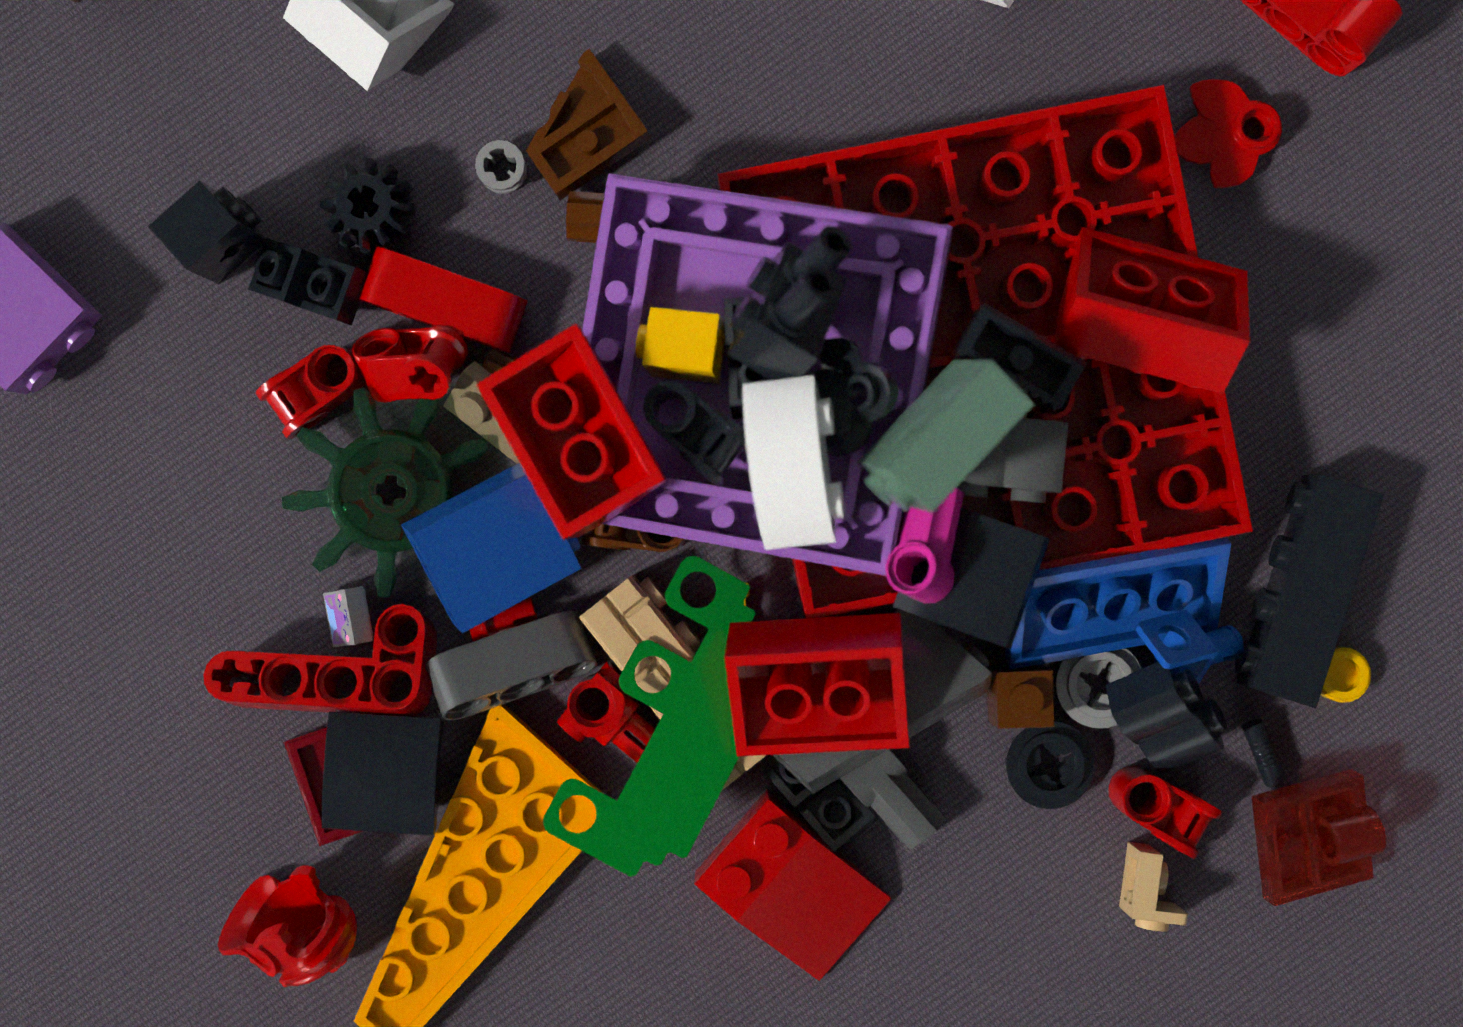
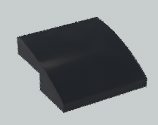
[893,508,1050,649]
[322,712,444,836]

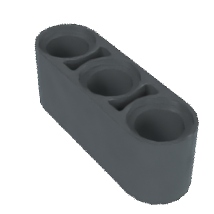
[425,610,598,720]

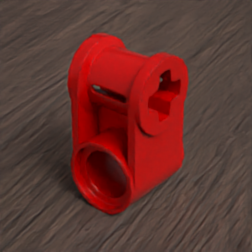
[351,325,468,403]
[255,345,366,440]
[1108,766,1223,859]

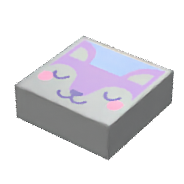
[323,586,374,647]

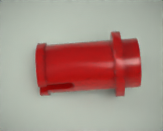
[470,596,538,642]

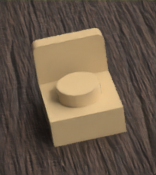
[1119,842,1188,932]

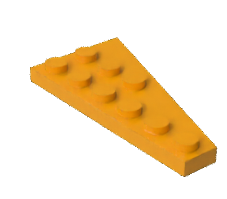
[354,704,604,1027]

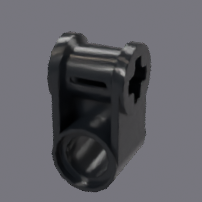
[643,381,746,487]

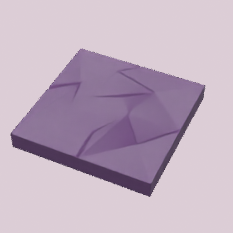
[582,173,953,576]

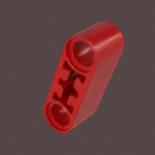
[359,246,528,353]

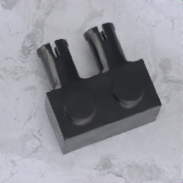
[728,226,852,380]

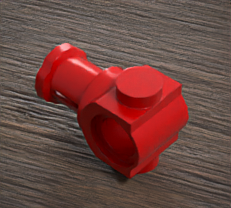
[556,662,656,763]

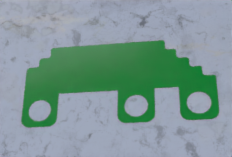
[543,556,755,877]

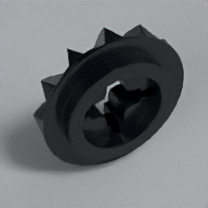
[1004,720,1095,809]

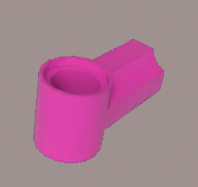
[886,488,964,604]

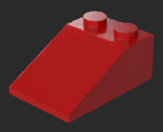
[694,789,891,981]

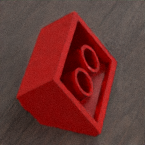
[1055,227,1250,394]
[476,324,667,540]
[724,613,909,757]

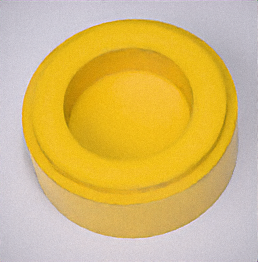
[1321,646,1371,703]

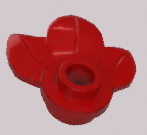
[1174,79,1282,189]

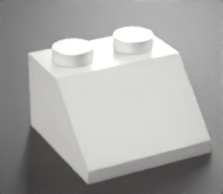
[283,0,454,91]

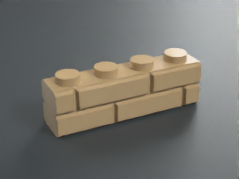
[579,574,766,790]

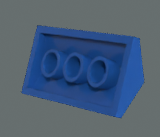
[1004,537,1231,670]

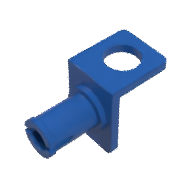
[1136,610,1244,685]

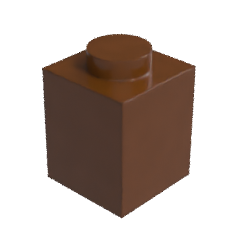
[987,665,1054,729]

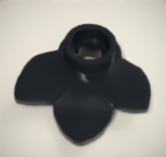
[806,338,899,456]

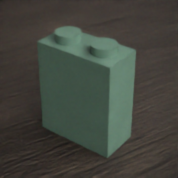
[857,360,1034,513]

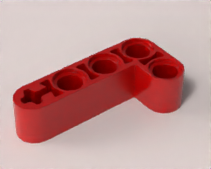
[1240,0,1403,77]
[203,604,437,717]

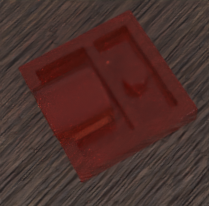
[1251,769,1386,906]

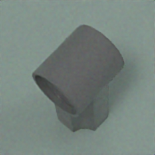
[840,749,945,850]

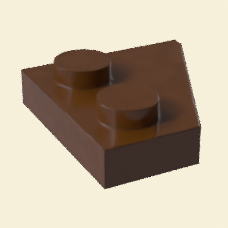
[526,48,651,201]

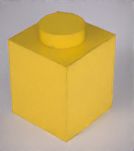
[636,307,725,384]

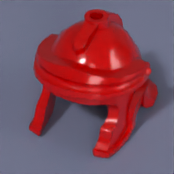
[218,865,357,987]

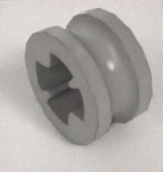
[475,140,528,194]

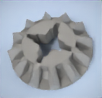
[1054,648,1141,728]

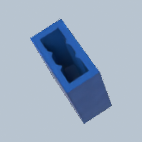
[401,463,582,633]

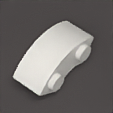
[743,375,845,550]

